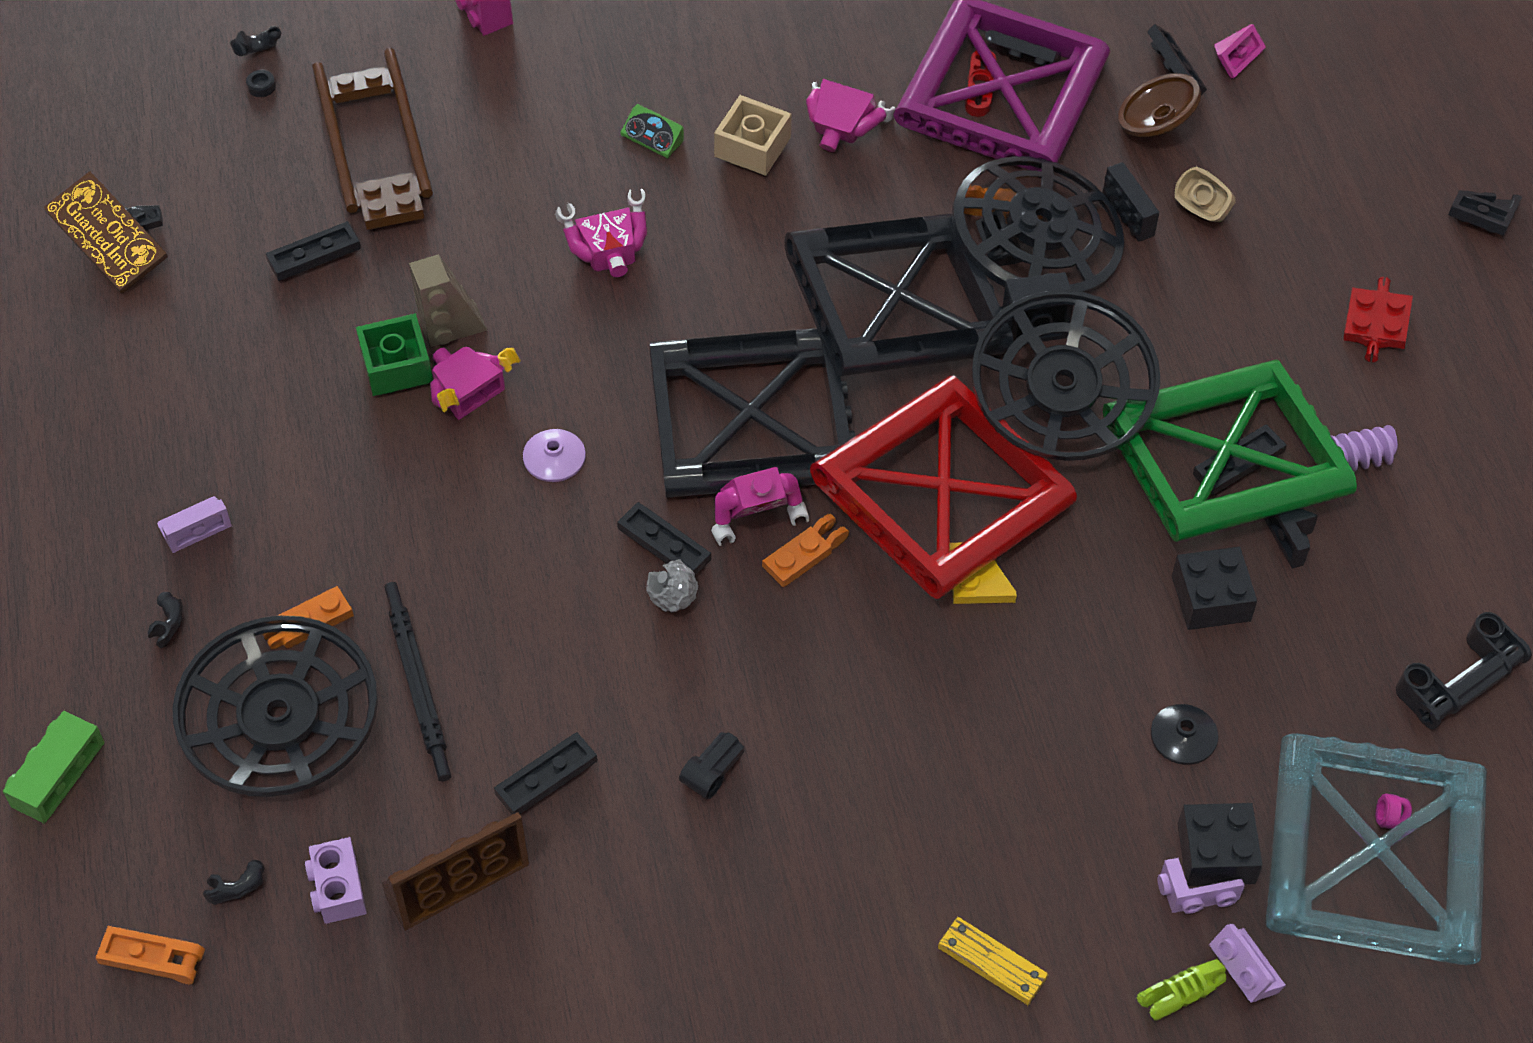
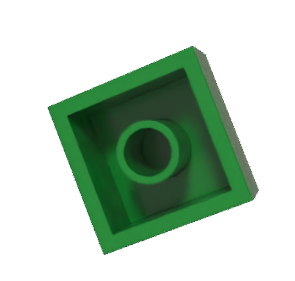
[356,313,433,396]

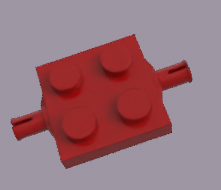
[1343,277,1413,362]

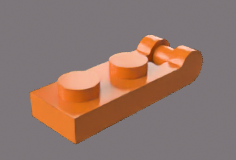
[96,926,205,984]

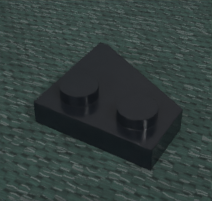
[1448,190,1522,236]

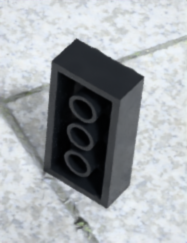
[1102,162,1160,242]

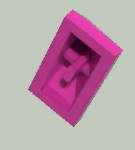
[1214,24,1266,79]

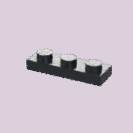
[1147,24,1208,95]
[265,221,361,281]
[1193,424,1287,495]
[617,502,711,576]
[494,732,598,815]

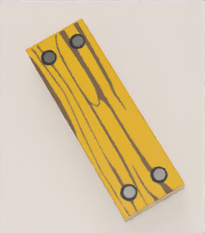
[938,917,1048,1005]

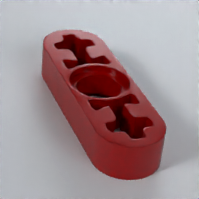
[965,50,996,117]

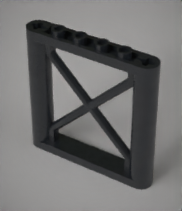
[784,213,1013,377]
[650,328,855,498]

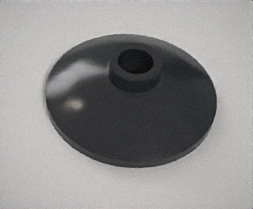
[1151,704,1218,765]

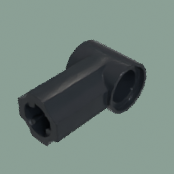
[679,731,744,800]

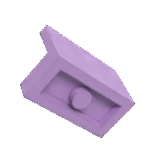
[157,496,232,553]

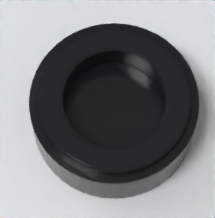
[246,70,276,97]

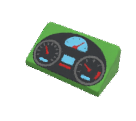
[621,104,684,158]

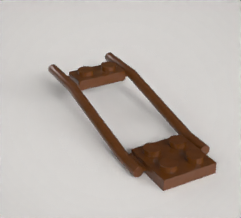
[312,48,433,230]

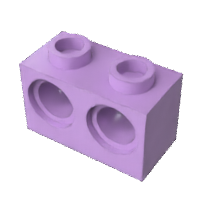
[305,837,367,924]

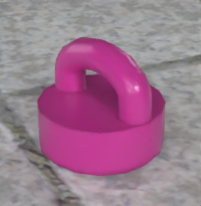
[1375,793,1412,829]

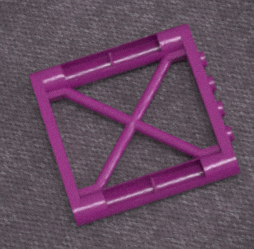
[894,0,1110,171]

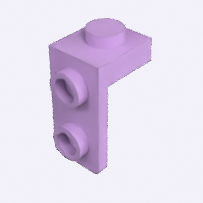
[1157,858,1244,914]

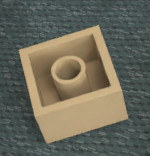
[714,95,791,176]

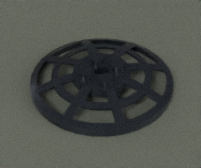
[952,156,1124,294]
[972,290,1160,461]
[173,615,378,797]

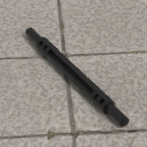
[384,582,452,782]

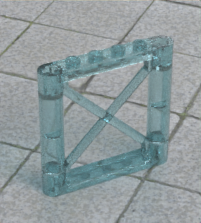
[1266,734,1487,965]

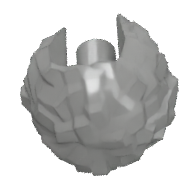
[646,559,698,612]

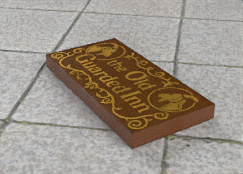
[43,171,168,294]

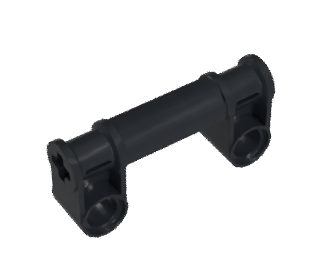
[1396,612,1532,729]

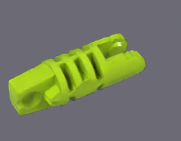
[1136,959,1226,1021]

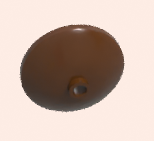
[1118,73,1201,137]

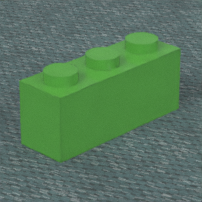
[3,711,105,824]

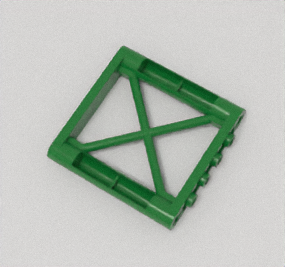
[1103,359,1357,542]

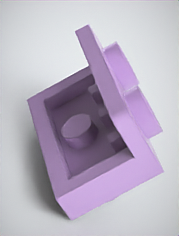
[1209,924,1286,1003]

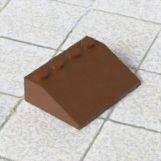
[382,812,529,931]

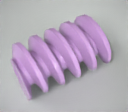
[1330,425,1398,472]

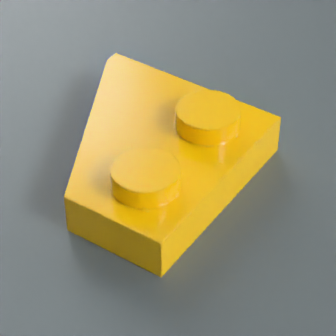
[949,542,1017,604]

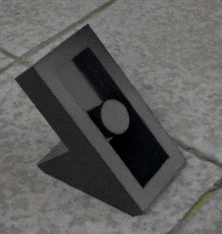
[1264,508,1318,569]

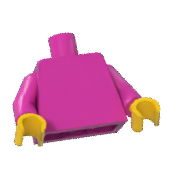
[430,347,521,420]

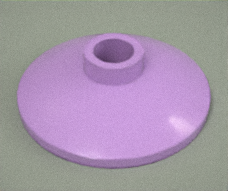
[523,429,586,482]

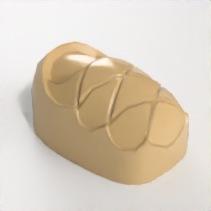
[1175,167,1236,222]

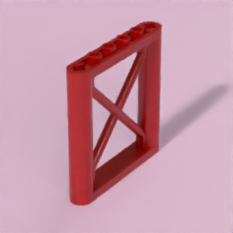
[810,376,1077,599]

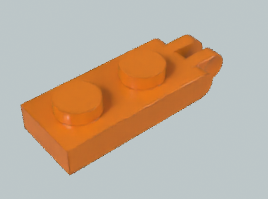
[262,586,354,649]

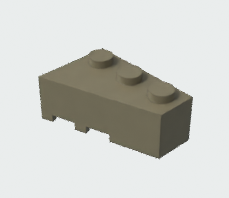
[409,254,487,348]

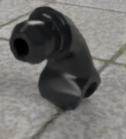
[230,26,281,56]
[148,592,183,648]
[203,860,265,905]

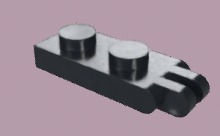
[985,30,1061,66]

